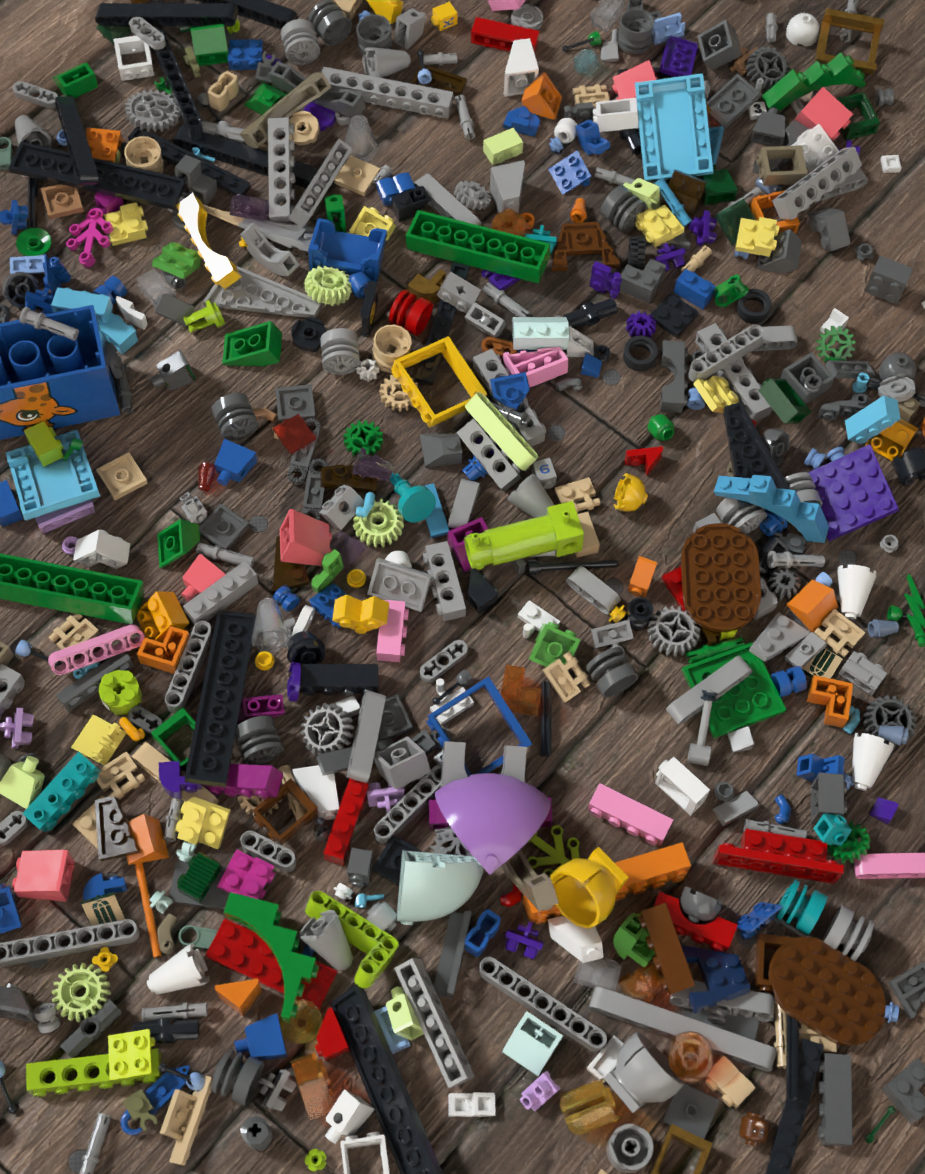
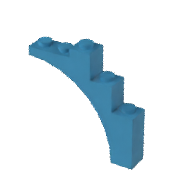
[714,475,829,543]

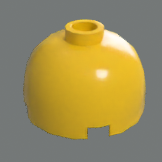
[614,473,648,512]

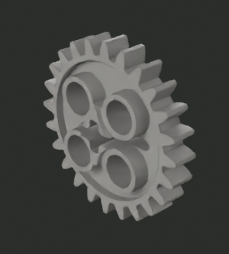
[125,89,180,132]

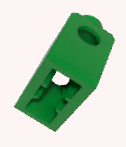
[325,194,346,233]

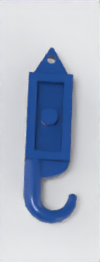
[120,1065,190,1135]

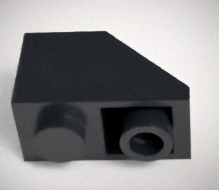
[391,186,430,222]
[468,568,498,614]

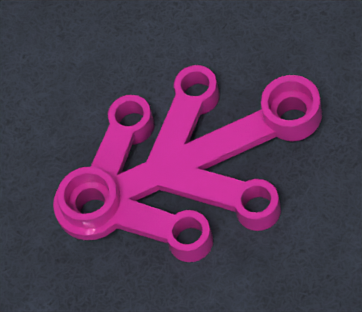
[66,208,114,268]

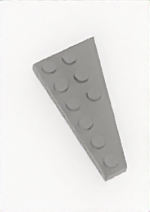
[203,266,323,318]

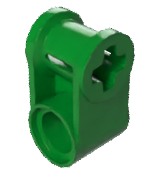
[714,275,749,307]

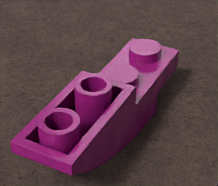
[237,694,285,725]

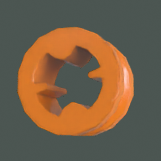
[519,213,535,230]

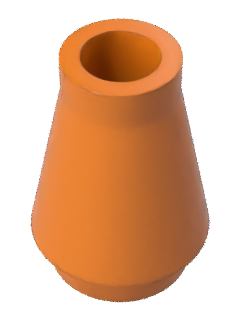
[570,198,587,223]

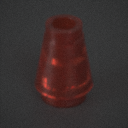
[198,462,217,492]

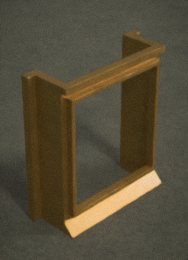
[814,8,885,75]

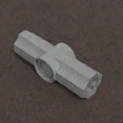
[202,121,246,145]

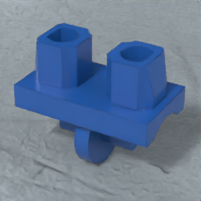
[0,200,29,234]
[25,287,54,314]

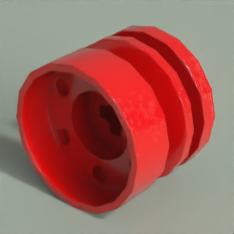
[388,289,433,337]

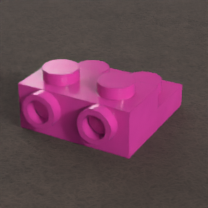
[217,849,276,900]

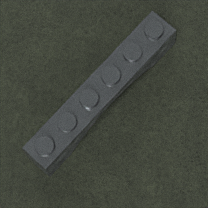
[269,61,366,120]

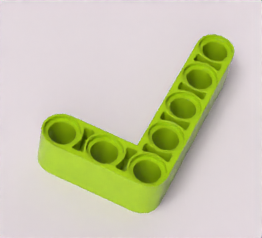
[305,891,399,989]

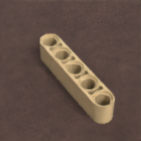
[131,742,219,804]

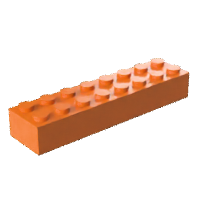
[522,842,691,925]

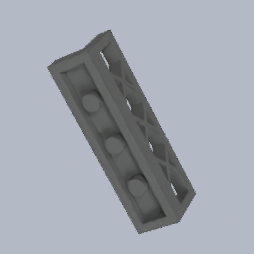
[56,652,134,712]
[434,910,472,999]

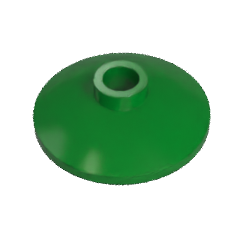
[16,228,52,256]

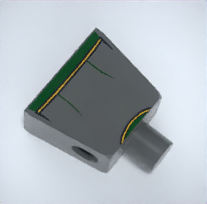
[151,350,197,390]

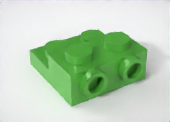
[152,242,202,279]
[529,622,580,667]

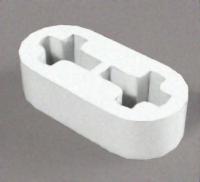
[292,605,315,636]

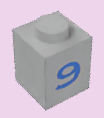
[531,458,557,489]

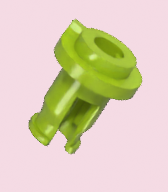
[183,299,225,334]

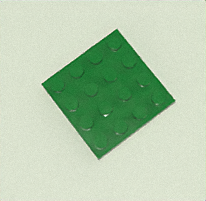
[682,642,786,739]

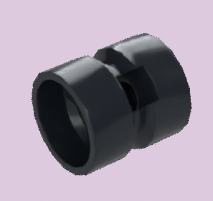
[625,597,653,631]

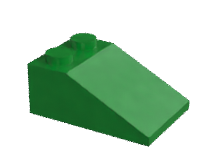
[222,321,282,366]

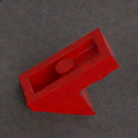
[624,446,663,476]

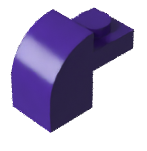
[159,761,203,799]

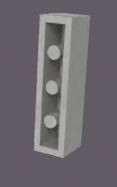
[183,561,259,625]

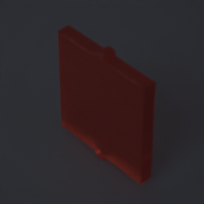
[273,413,316,455]

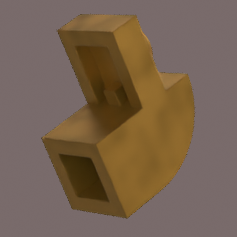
[408,269,446,303]

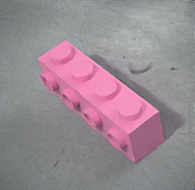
[587,783,673,847]

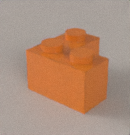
[137,626,190,674]
[807,675,853,728]

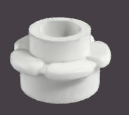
[333,883,353,901]

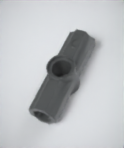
[60,999,122,1058]

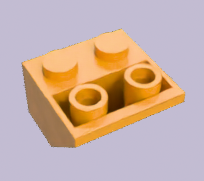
[864,419,918,461]
[136,591,189,642]

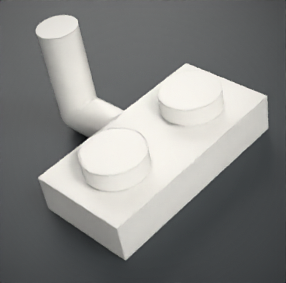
[518,601,560,639]
[430,678,474,725]

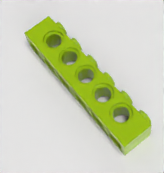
[26,1048,162,1097]

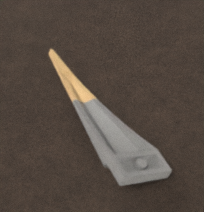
[204,205,315,252]

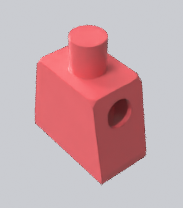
[181,554,226,602]

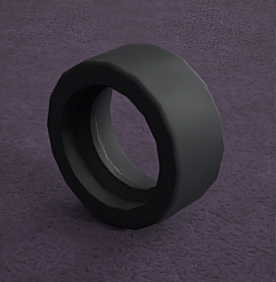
[736,288,771,324]
[623,336,658,371]

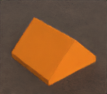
[786,579,839,632]
[126,814,169,865]
[215,979,262,1016]

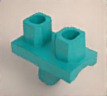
[525,225,557,255]

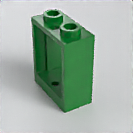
[151,708,196,772]

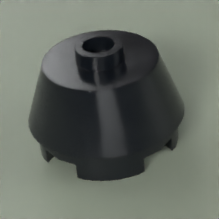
[287,631,325,664]

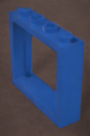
[426,676,532,777]

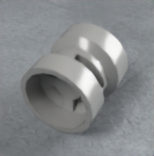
[33,1003,60,1033]

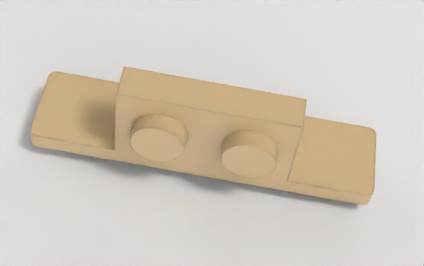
[160,1076,213,1166]

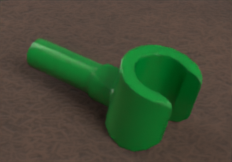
[155,77,173,98]
[62,438,83,461]

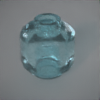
[574,49,598,74]

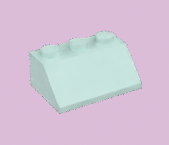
[512,317,569,350]

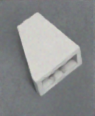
[292,765,339,820]
[548,916,604,963]

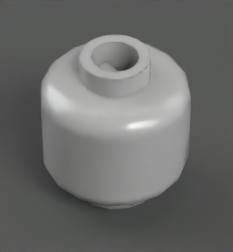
[367,901,397,933]

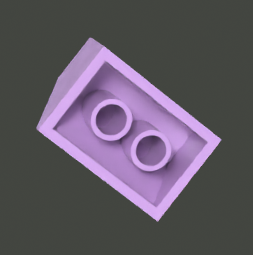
[35,500,95,534]

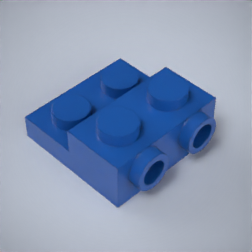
[228,39,263,70]
[0,883,22,934]

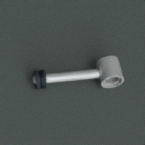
[687,690,718,766]

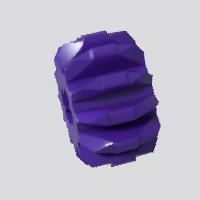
[626,310,656,338]

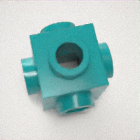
[813,813,852,846]

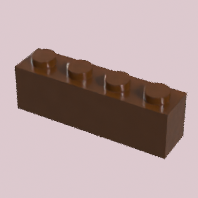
[638,903,695,994]

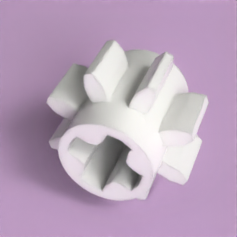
[357,358,379,382]

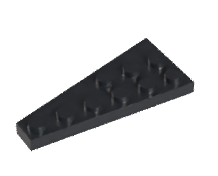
[723,402,790,509]

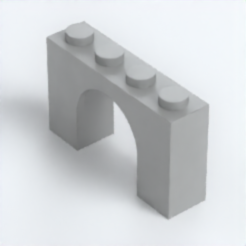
[441,741,527,787]

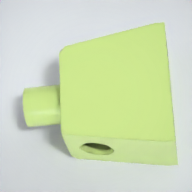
[624,178,660,211]
[0,756,45,809]
[386,986,424,1041]

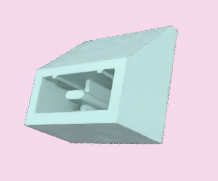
[502,1011,563,1076]

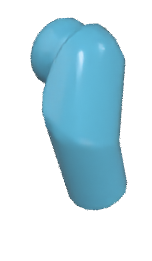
[73,661,100,679]
[843,706,860,735]

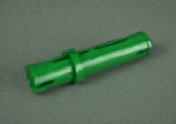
[686,637,745,664]

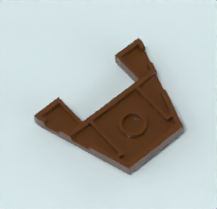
[551,222,620,272]

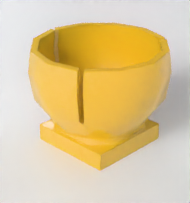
[550,847,629,929]

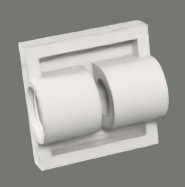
[791,124,839,172]

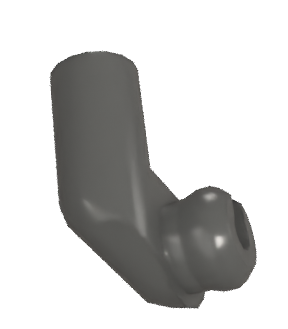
[555,378,583,392]

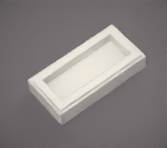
[586,1035,624,1084]

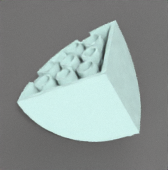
[397,850,484,925]

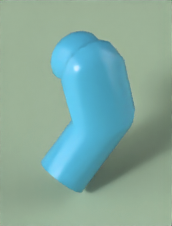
[356,492,375,518]

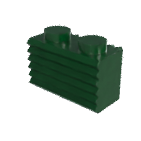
[177,852,222,904]

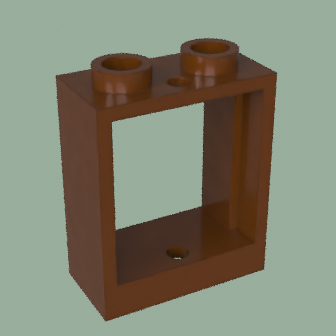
[253,778,319,845]
[754,934,795,993]

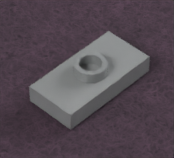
[785,632,826,669]

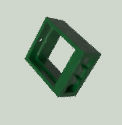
[836,92,880,141]
[758,378,812,424]

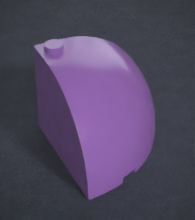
[435,773,551,874]

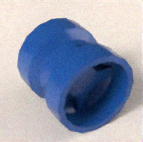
[273,585,300,612]

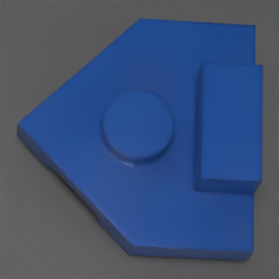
[503,106,540,137]
[490,372,530,411]

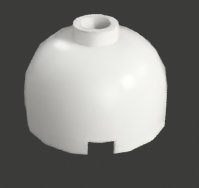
[786,13,819,47]

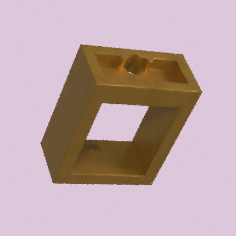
[650,1124,713,1174]

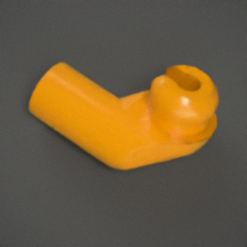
[119,717,145,741]

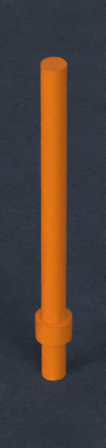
[135,863,162,958]

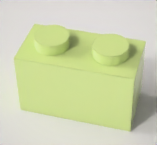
[483,128,523,165]

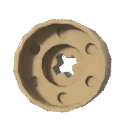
[124,136,164,174]
[372,325,412,373]

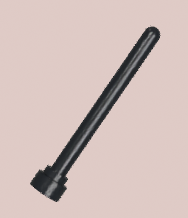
[527,560,619,575]

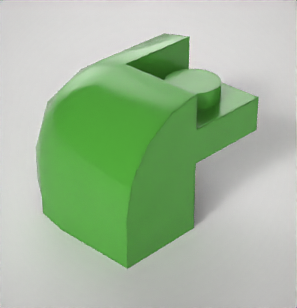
[613,912,655,968]

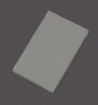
[367,558,433,612]

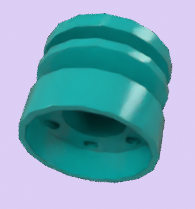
[776,879,828,935]

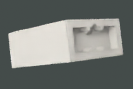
[114,34,154,81]
[593,98,639,132]
[655,757,710,816]
[340,1132,389,1174]

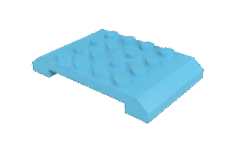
[635,73,713,182]
[5,430,100,521]

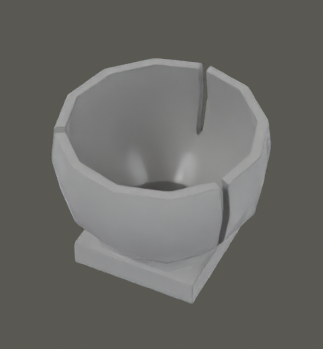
[604,1032,683,1113]

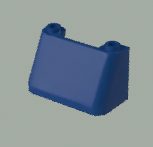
[308,218,387,282]

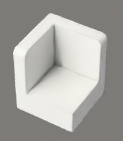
[820,308,849,337]

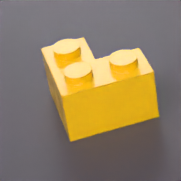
[332,595,389,634]

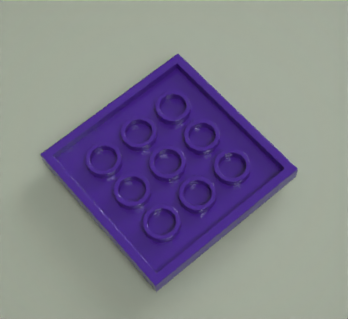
[808,444,900,542]

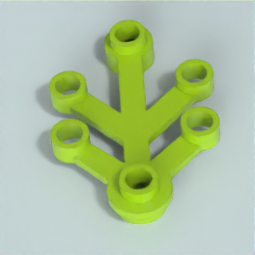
[527,825,580,874]

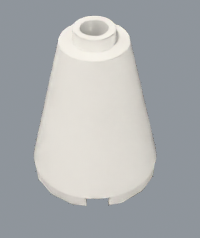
[838,565,877,620]
[851,733,894,791]
[147,944,210,994]

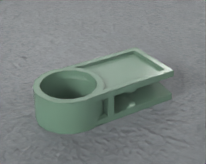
[0,137,13,170]
[179,925,218,951]

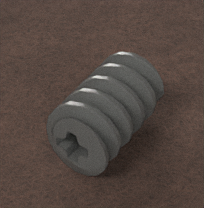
[241,1116,272,1151]

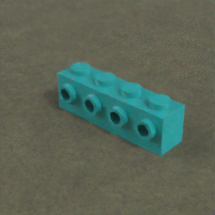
[23,751,101,833]

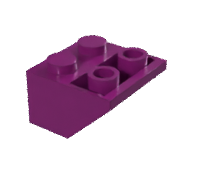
[448,517,488,572]

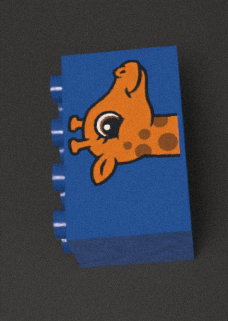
[0,305,121,440]

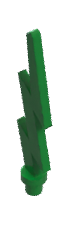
[904,574,925,647]

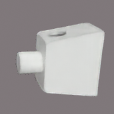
[325,1089,375,1144]

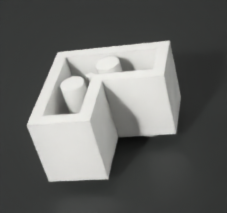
[73,530,130,569]

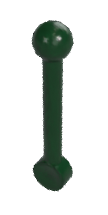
[865,1106,896,1143]

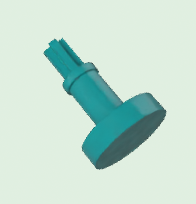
[389,473,436,523]

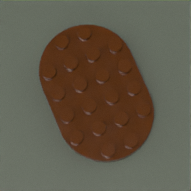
[681,523,761,632]
[769,936,886,1046]

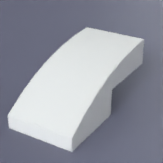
[116,296,148,330]
[448,1092,495,1117]

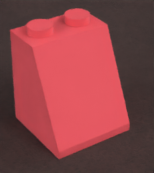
[612,60,659,100]
[792,87,853,141]
[280,509,332,566]
[12,850,75,902]

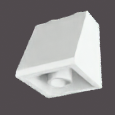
[504,38,539,97]

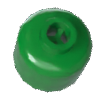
[647,414,675,441]

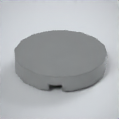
[511,4,543,30]
[878,376,916,402]

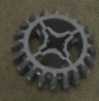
[745,46,790,92]
[863,695,917,748]

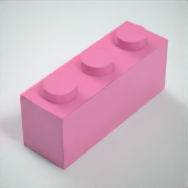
[376,600,409,662]

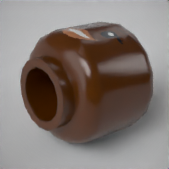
[739,1112,769,1147]

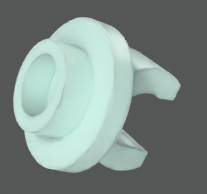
[176,842,197,862]
[150,890,173,914]

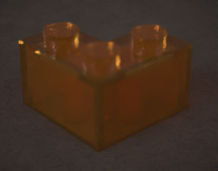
[501,665,542,716]
[291,1052,336,1120]

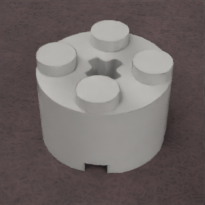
[606,1124,653,1173]

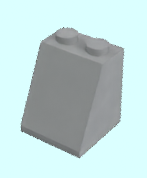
[490,160,525,222]

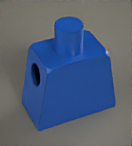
[215,439,257,486]
[234,1013,287,1060]

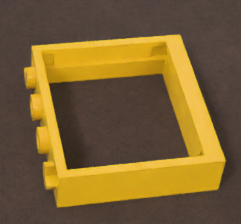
[391,336,487,428]

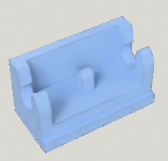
[652,13,685,46]
[10,255,45,275]
[374,1006,410,1054]

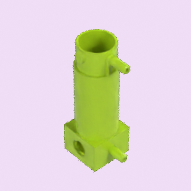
[464,501,584,569]

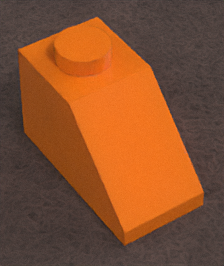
[628,556,658,598]

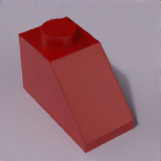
[314,1007,349,1062]

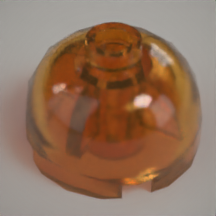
[618,963,661,1002]

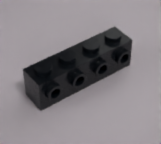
[299,664,379,696]

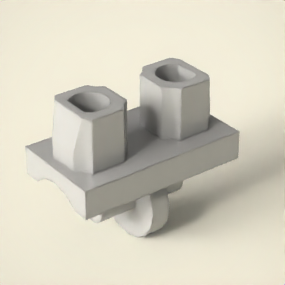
[179,492,207,524]
[258,1070,297,1111]

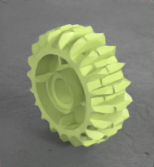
[304,266,352,306]
[353,498,404,548]
[52,963,111,1022]

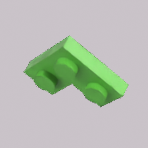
[311,549,344,594]

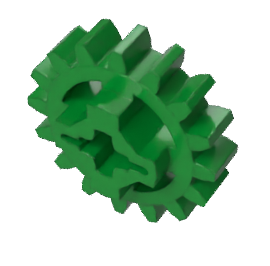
[815,325,856,362]
[343,420,383,459]
[827,821,870,863]

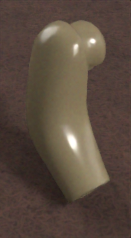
[157,914,177,954]

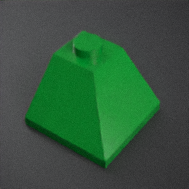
[244,82,287,115]
[157,519,200,568]

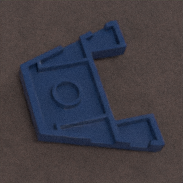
[681,945,750,1013]

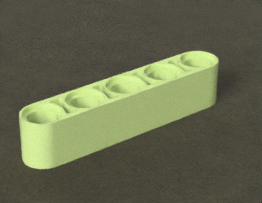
[465,392,538,471]

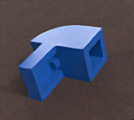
[575,120,610,155]
[797,753,845,782]
[83,873,128,913]

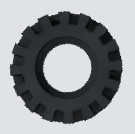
[628,236,645,269]

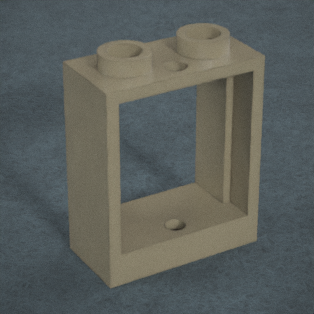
[756,145,807,186]

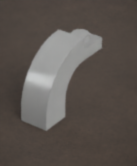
[240,223,299,276]

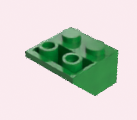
[190,24,228,66]
[52,62,98,98]

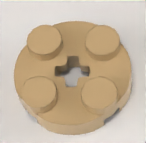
[290,111,320,145]

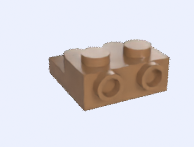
[41,184,84,220]

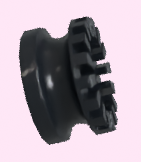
[594,345,610,363]

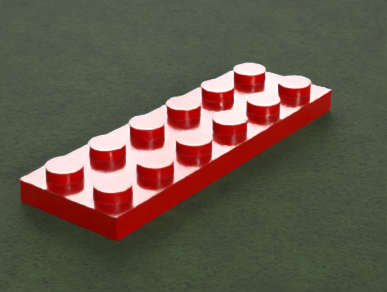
[713,843,844,885]
[205,918,338,1011]

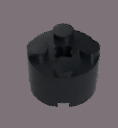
[891,447,925,487]

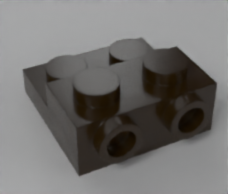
[661,169,707,216]

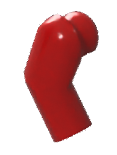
[500,884,522,907]

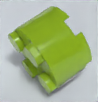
[99,670,142,715]

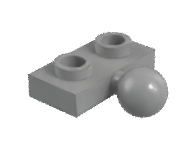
[591,620,634,655]

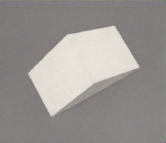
[566,327,594,357]

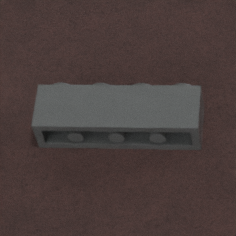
[817,1053,852,1148]

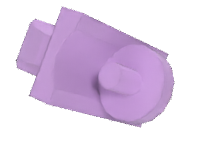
[0,708,33,749]
[367,782,404,813]
[520,1071,560,1111]

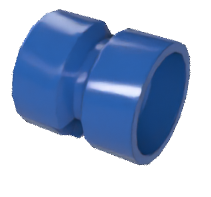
[93,276,128,306]
[771,666,807,698]

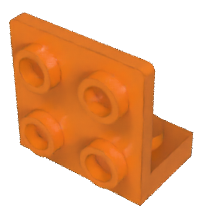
[85,128,124,163]

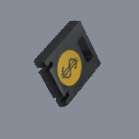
[360,281,378,337]

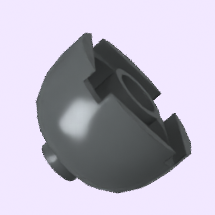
[2,272,39,308]
[879,352,917,381]
[760,428,790,466]
[681,886,723,924]

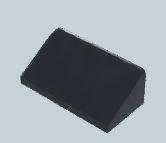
[758,537,790,578]

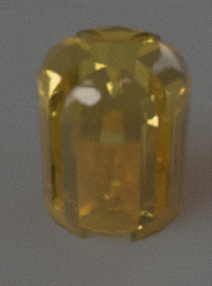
[560,1077,621,1135]

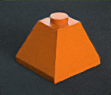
[521,72,562,120]

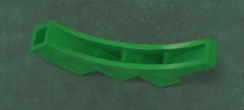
[762,52,867,111]
[224,892,319,1023]

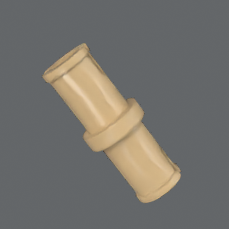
[681,246,712,273]

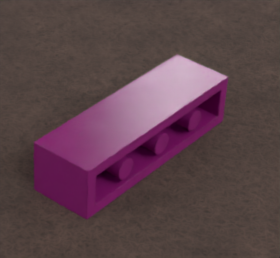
[202,764,284,799]

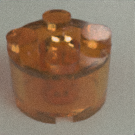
[491,209,527,237]
[669,1031,713,1082]

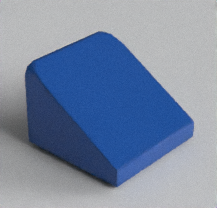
[581,353,602,378]

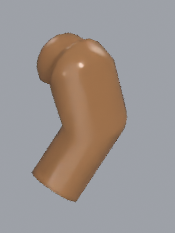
[252,408,278,422]

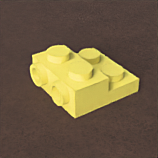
[104,202,148,246]
[635,205,684,248]
[348,206,396,241]
[735,217,779,257]
[693,376,739,413]
[175,796,231,849]

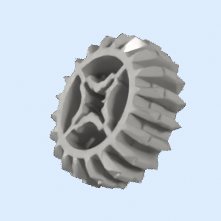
[647,605,700,657]
[300,703,354,755]

